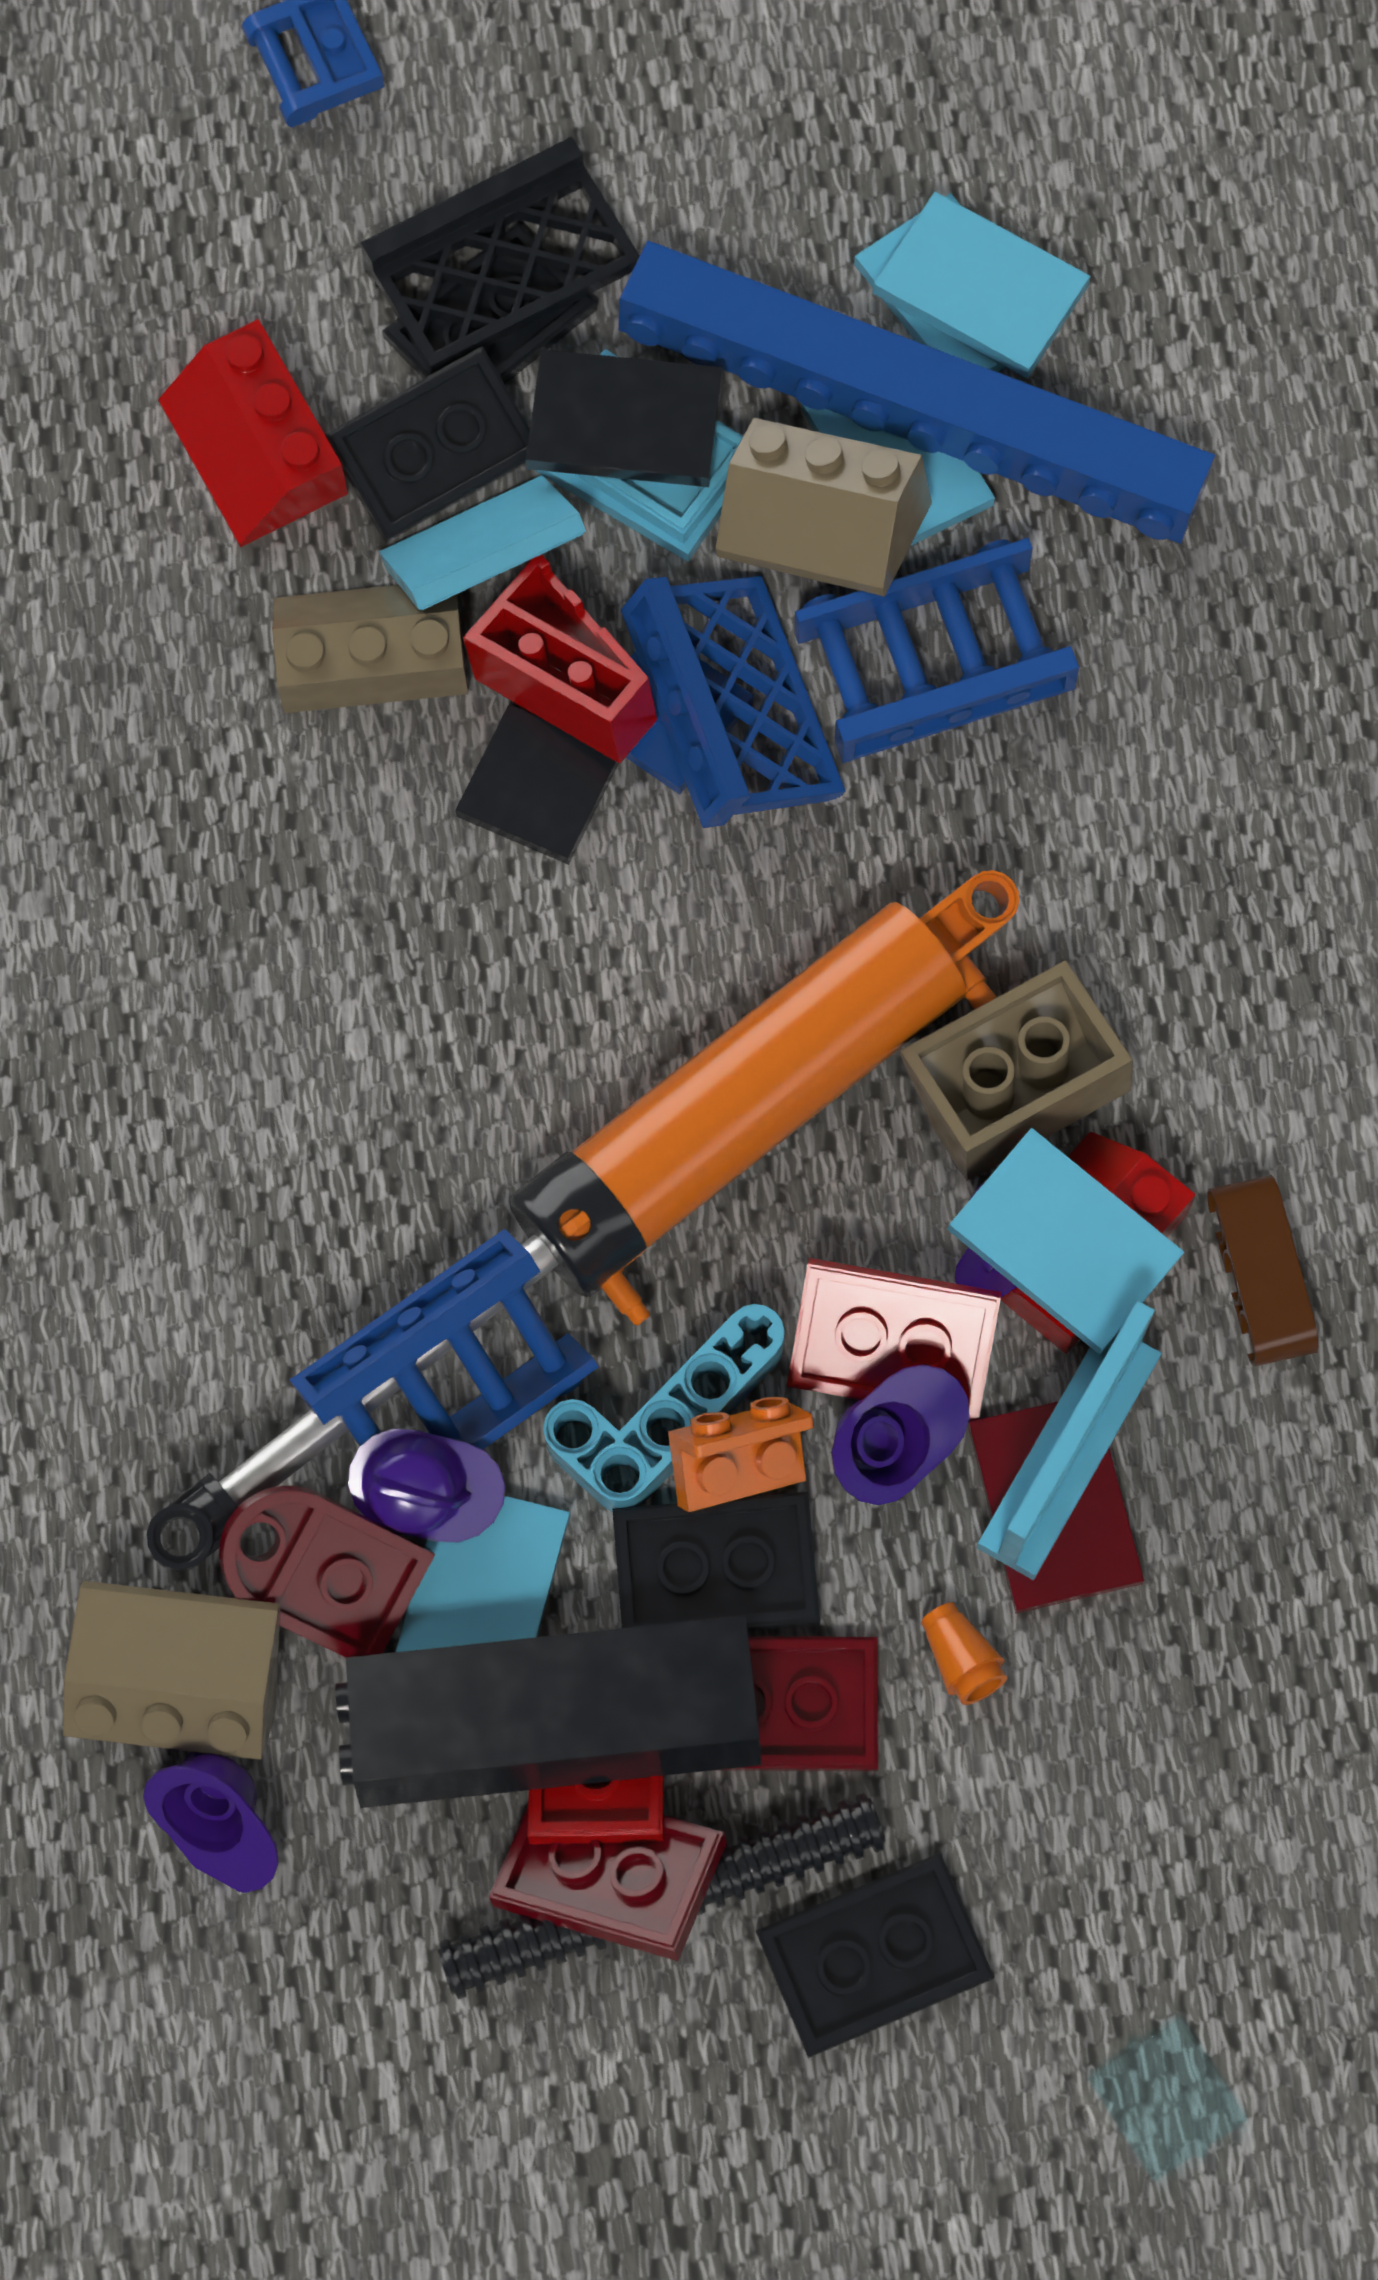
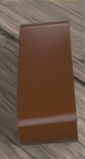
[1207,1175,1319,1367]

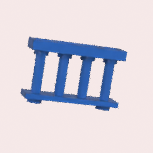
[794,538,1079,763]
[290,1229,599,1449]

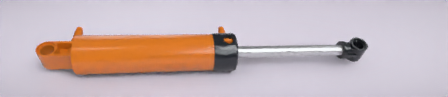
[147,870,1019,1572]

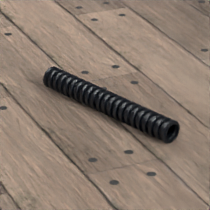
[438,1793,886,1999]

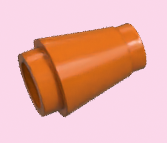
[921,1602,1007,1705]

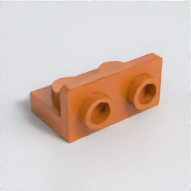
[668,1397,814,1512]

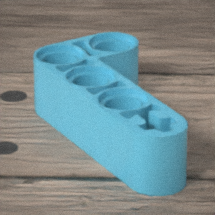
[543,1304,785,1511]

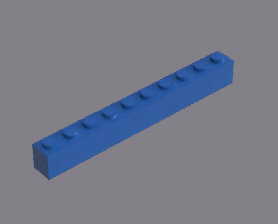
[618,240,1215,544]

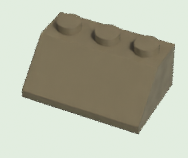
[715,418,932,596]
[272,585,468,713]
[900,960,1133,1181]
[63,1581,280,1760]

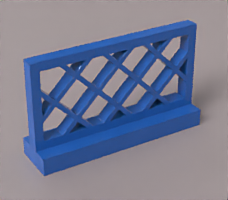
[621,576,846,828]

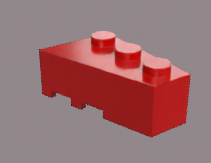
[463,554,657,764]

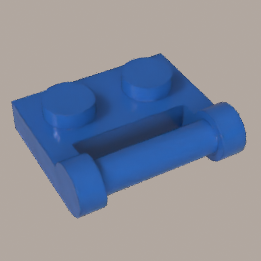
[242,0,384,127]

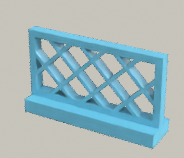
[976,1300,1162,1581]

